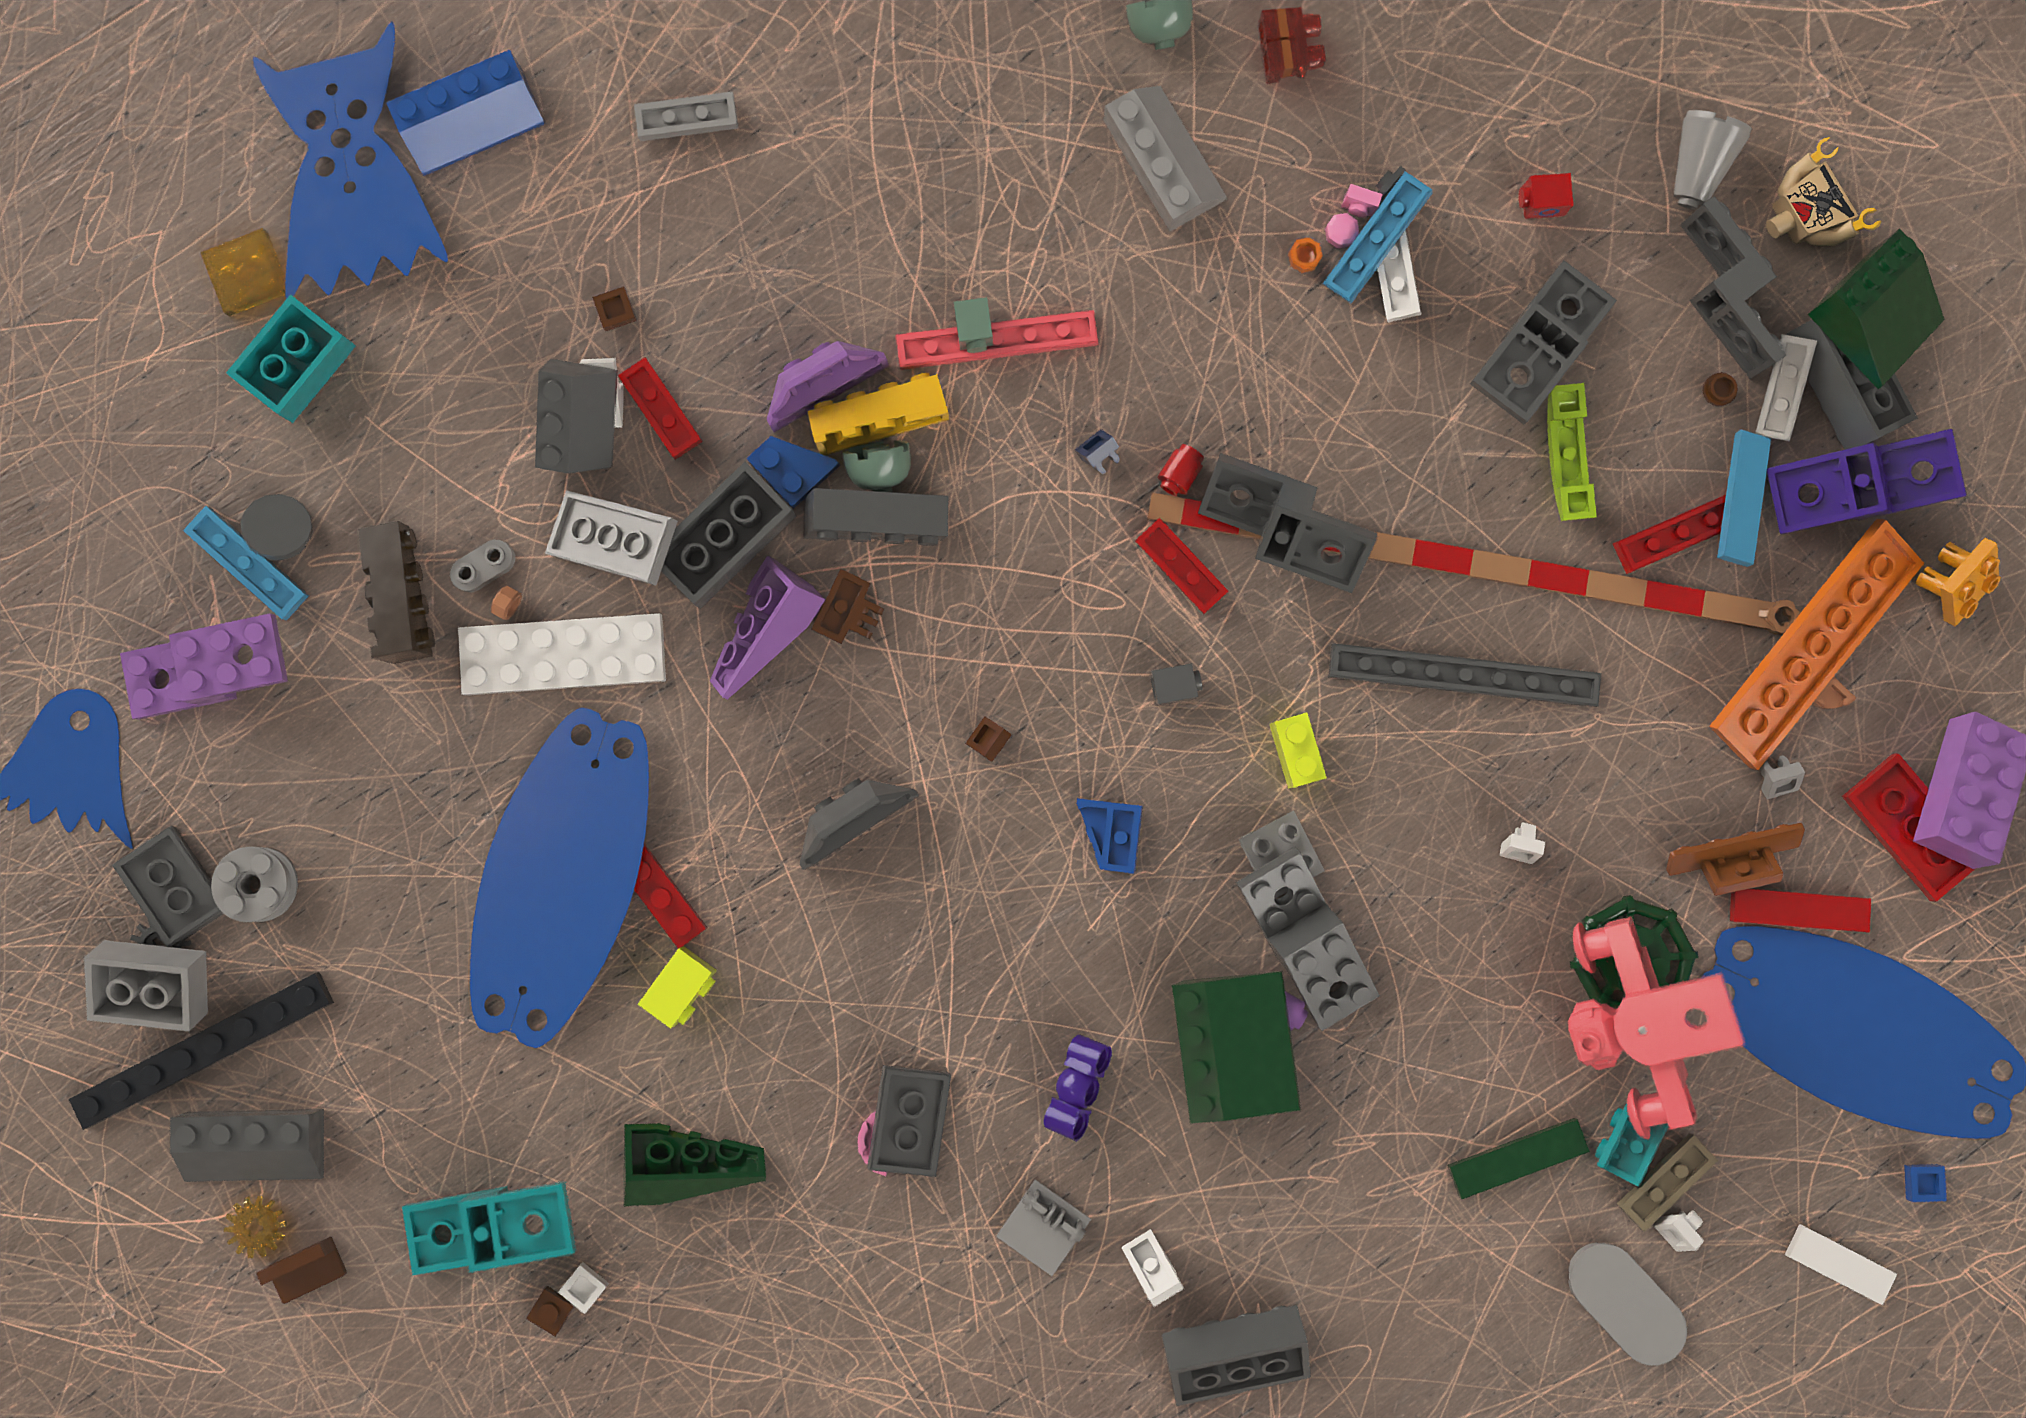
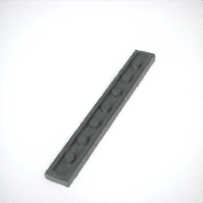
[1328,643,1601,707]

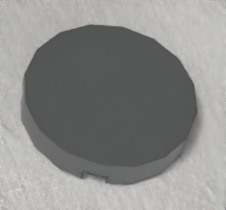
[240,494,313,561]

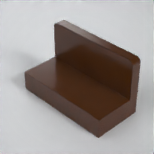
[256,1236,347,1304]

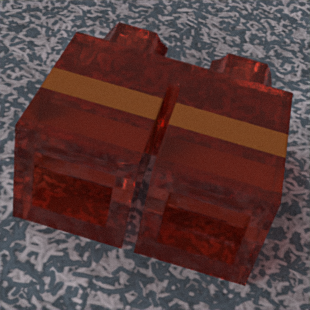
[1258,7,1326,84]

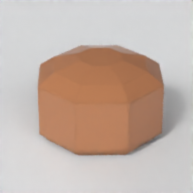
[491,586,522,620]

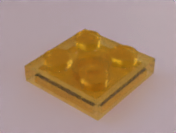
[200,228,285,316]

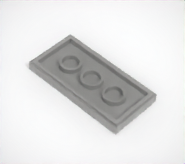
[545,490,678,586]

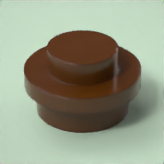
[1703,372,1738,407]

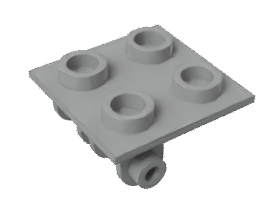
[1239,810,1325,898]
[996,1179,1091,1276]

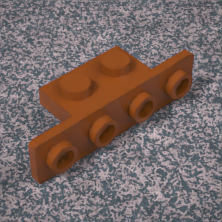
[1666,823,1805,896]

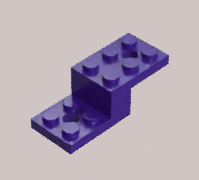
[1767,429,1967,535]

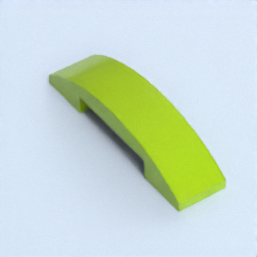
[1547,383,1597,521]

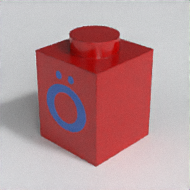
[1518,173,1574,219]

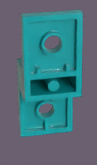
[402,1181,577,1276]

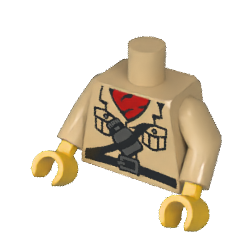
[1766,137,1881,246]

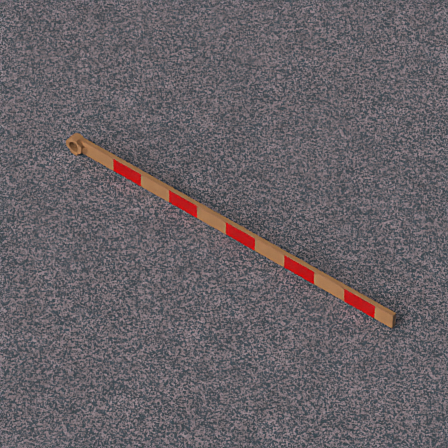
[1147,492,1801,635]

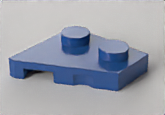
[746,436,840,509]

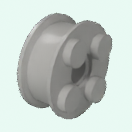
[211,847,298,922]

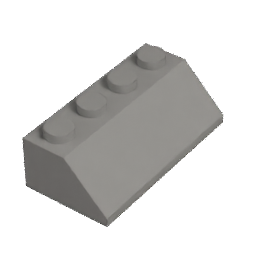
[1103,86,1227,232]

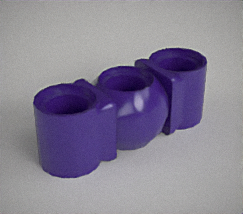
[1044,1034,1112,1141]

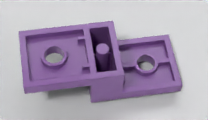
[120,613,288,720]

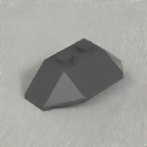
[799,778,920,870]

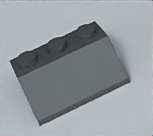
[535,359,618,473]

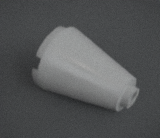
[1673,110,1752,210]

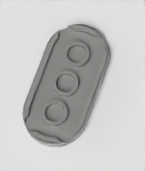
[1568,1242,1687,1366]

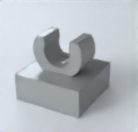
[1760,755,1805,800]

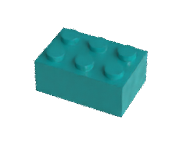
[226,294,356,423]

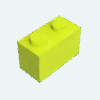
[1269,713,1327,789]
[638,946,717,1029]

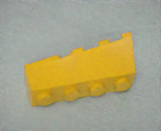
[807,373,949,455]

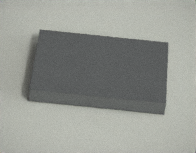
[112,826,224,948]
[867,1065,951,1177]

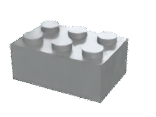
[84,940,208,1031]

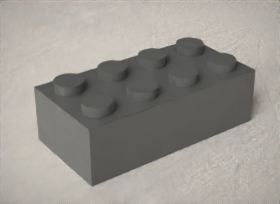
[661,462,797,609]

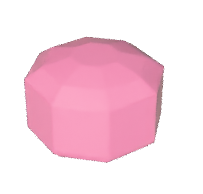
[1325,213,1360,249]

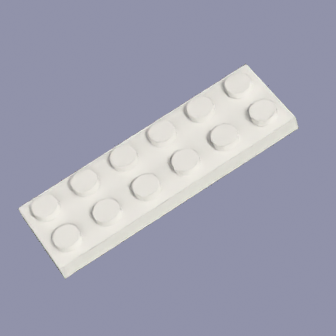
[458,613,666,696]

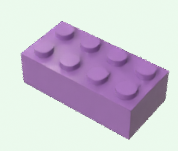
[1913,711,2026,869]

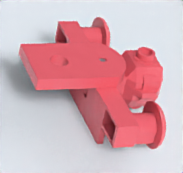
[1568,917,1745,1140]

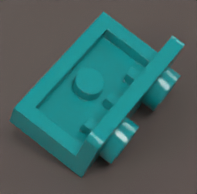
[1595,1103,1669,1187]

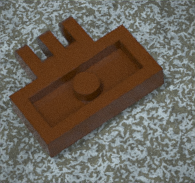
[811,569,885,644]

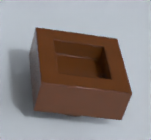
[592,286,637,331]
[965,716,1012,762]
[526,1286,574,1336]

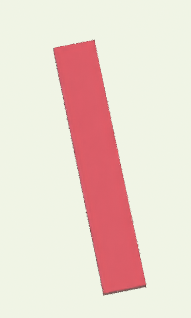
[896,310,1098,370]

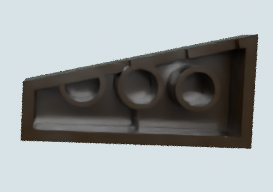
[358,521,435,664]

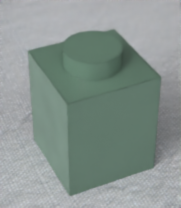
[954,297,993,353]

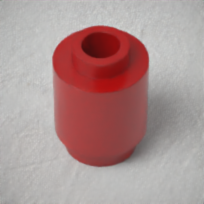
[1158,444,1204,496]

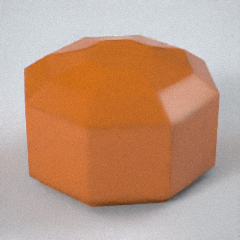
[1288,237,1323,273]

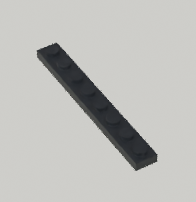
[68,972,334,1130]

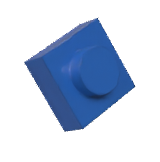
[1904,1164,1947,1202]

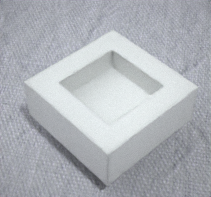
[558,1262,609,1314]

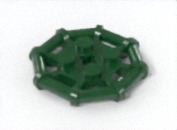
[1570,895,1699,1009]

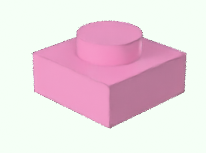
[1341,184,1383,218]

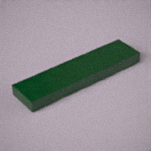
[1447,1118,1590,1199]

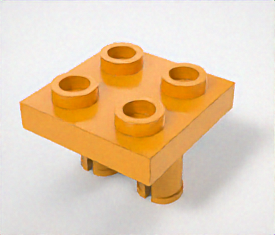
[1916,538,2001,627]

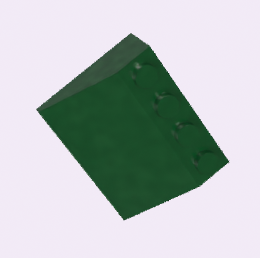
[1807,228,1945,389]
[1172,971,1301,1124]

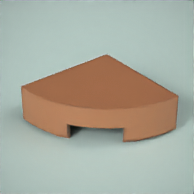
[1811,677,1857,709]

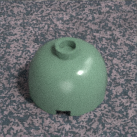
[1126,0,1193,50]
[842,440,911,493]

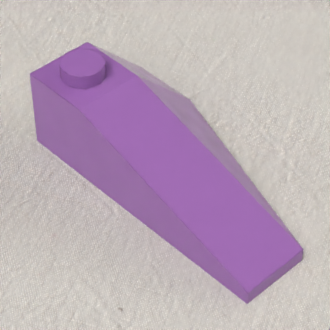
[710,556,825,700]

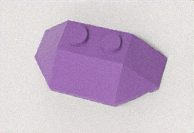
[767,341,889,432]

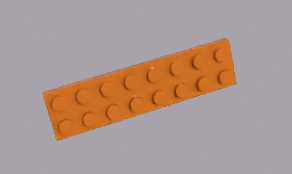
[1709,519,1924,770]

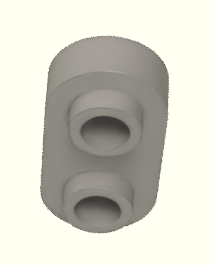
[450,540,516,592]

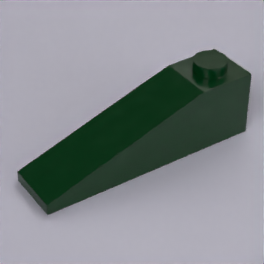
[623,1123,766,1206]

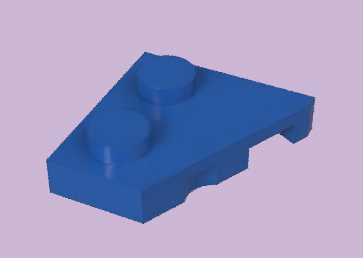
[1076,798,1143,874]

